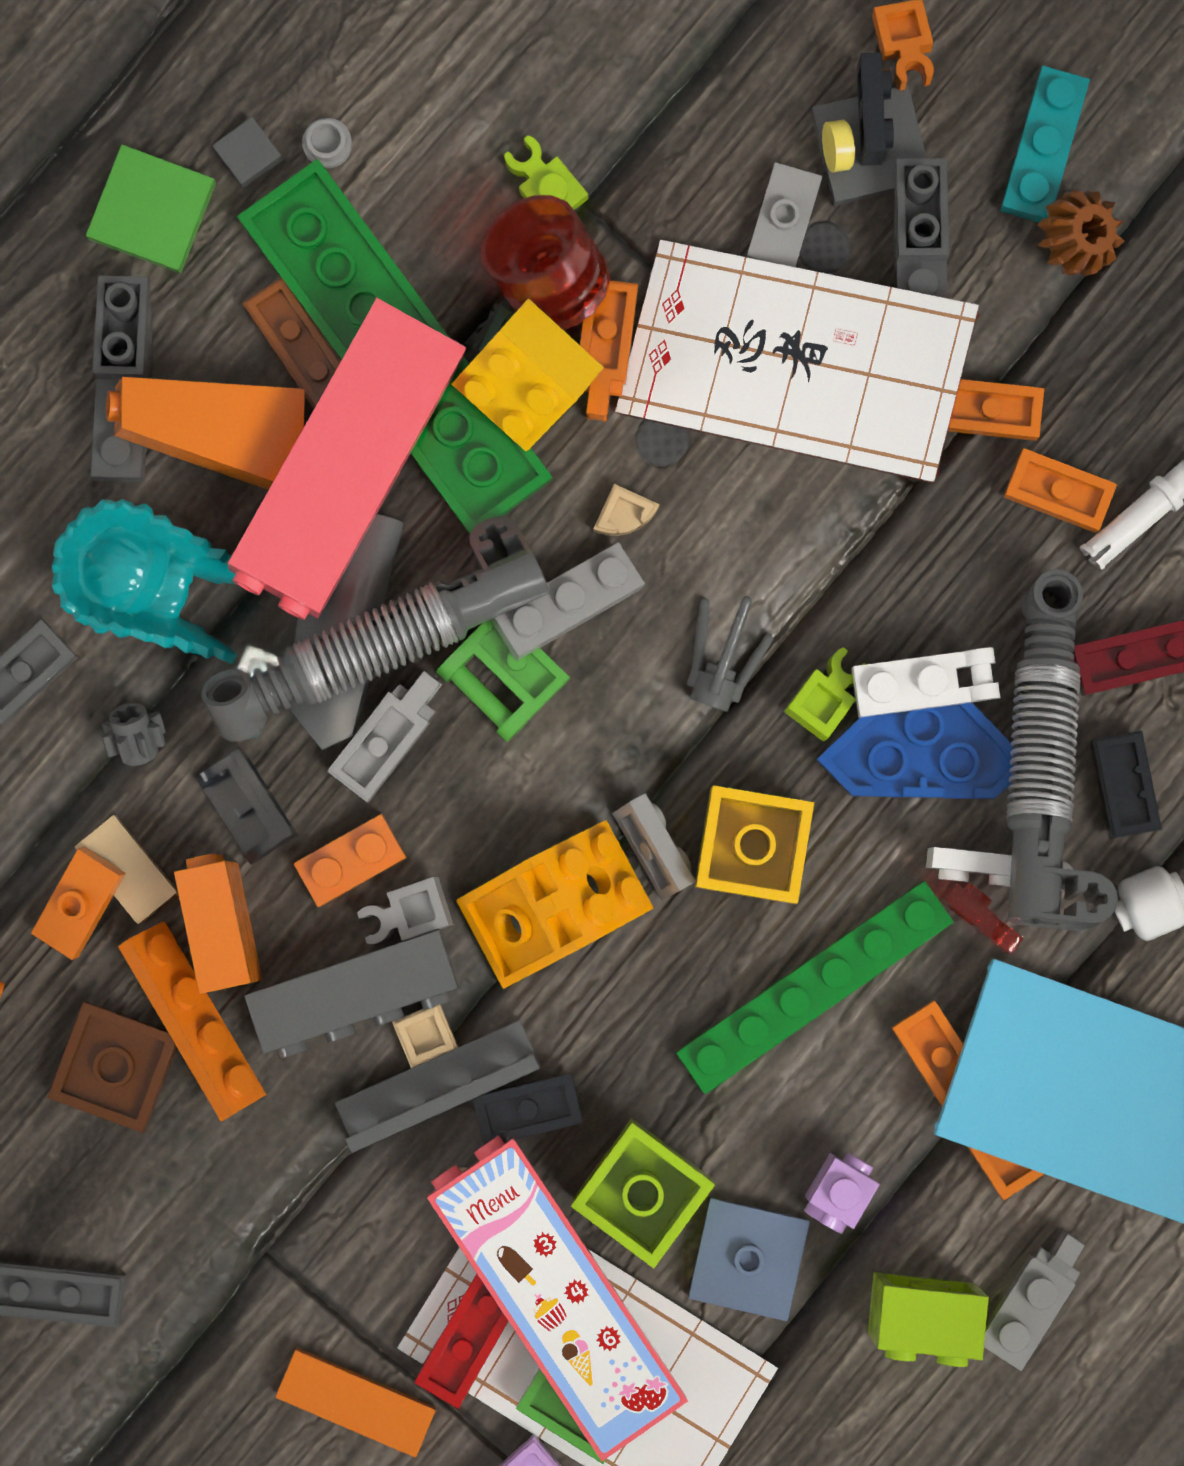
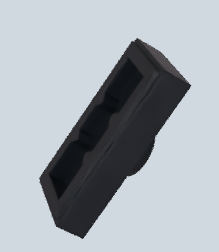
[1090,730,1162,839]

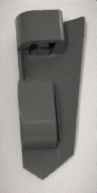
[290,514,404,750]

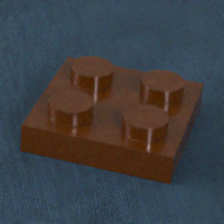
[47,1001,177,1133]

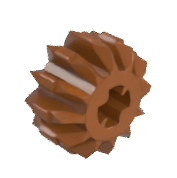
[1037,190,1125,276]

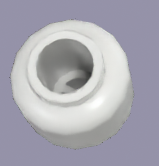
[1115,866,1184,941]

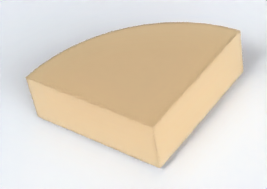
[593,484,660,536]

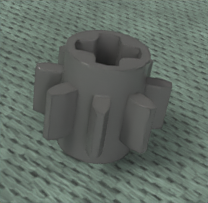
[101,703,166,766]

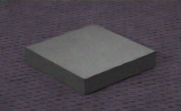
[811,85,927,206]

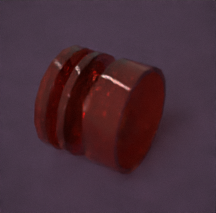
[480,195,610,330]

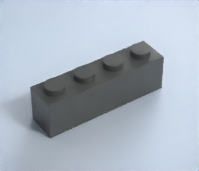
[244,930,460,1059]

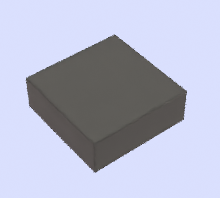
[212,117,283,189]

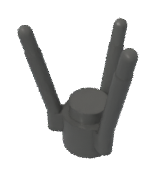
[686,596,773,712]

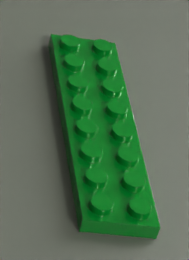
[237,158,553,535]

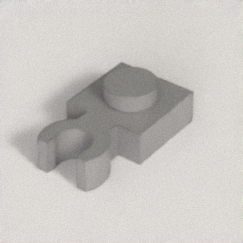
[357,877,454,944]

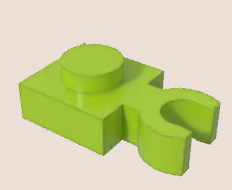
[504,135,588,229]
[784,647,866,742]

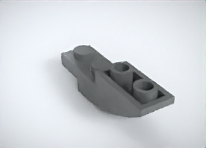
[893,158,949,299]
[91,276,152,482]

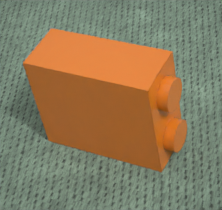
[174,853,263,994]

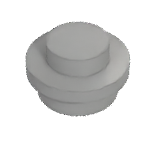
[302,118,352,168]

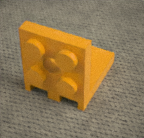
[456,820,654,989]

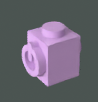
[804,1152,880,1234]

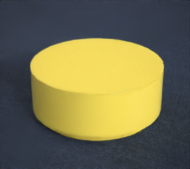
[822,119,855,172]

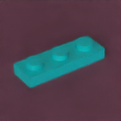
[1000,66,1090,222]

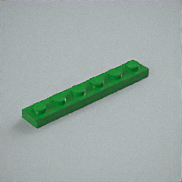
[676,881,954,1094]

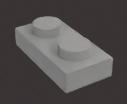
[612,793,696,900]

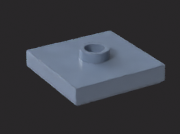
[688,1197,810,1321]

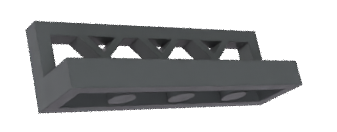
[335,1019,541,1153]

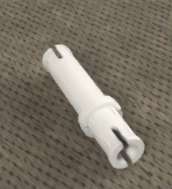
[1080,460,1184,571]

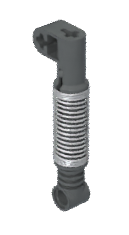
[201,516,549,741]
[1006,569,1118,931]

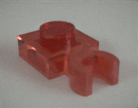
[939,883,1024,954]

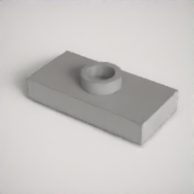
[747,162,822,267]

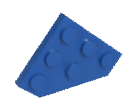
[816,655,1018,799]

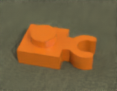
[872,0,934,91]

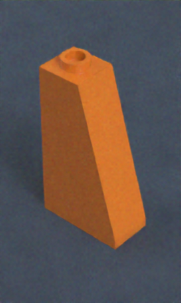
[106,377,305,490]

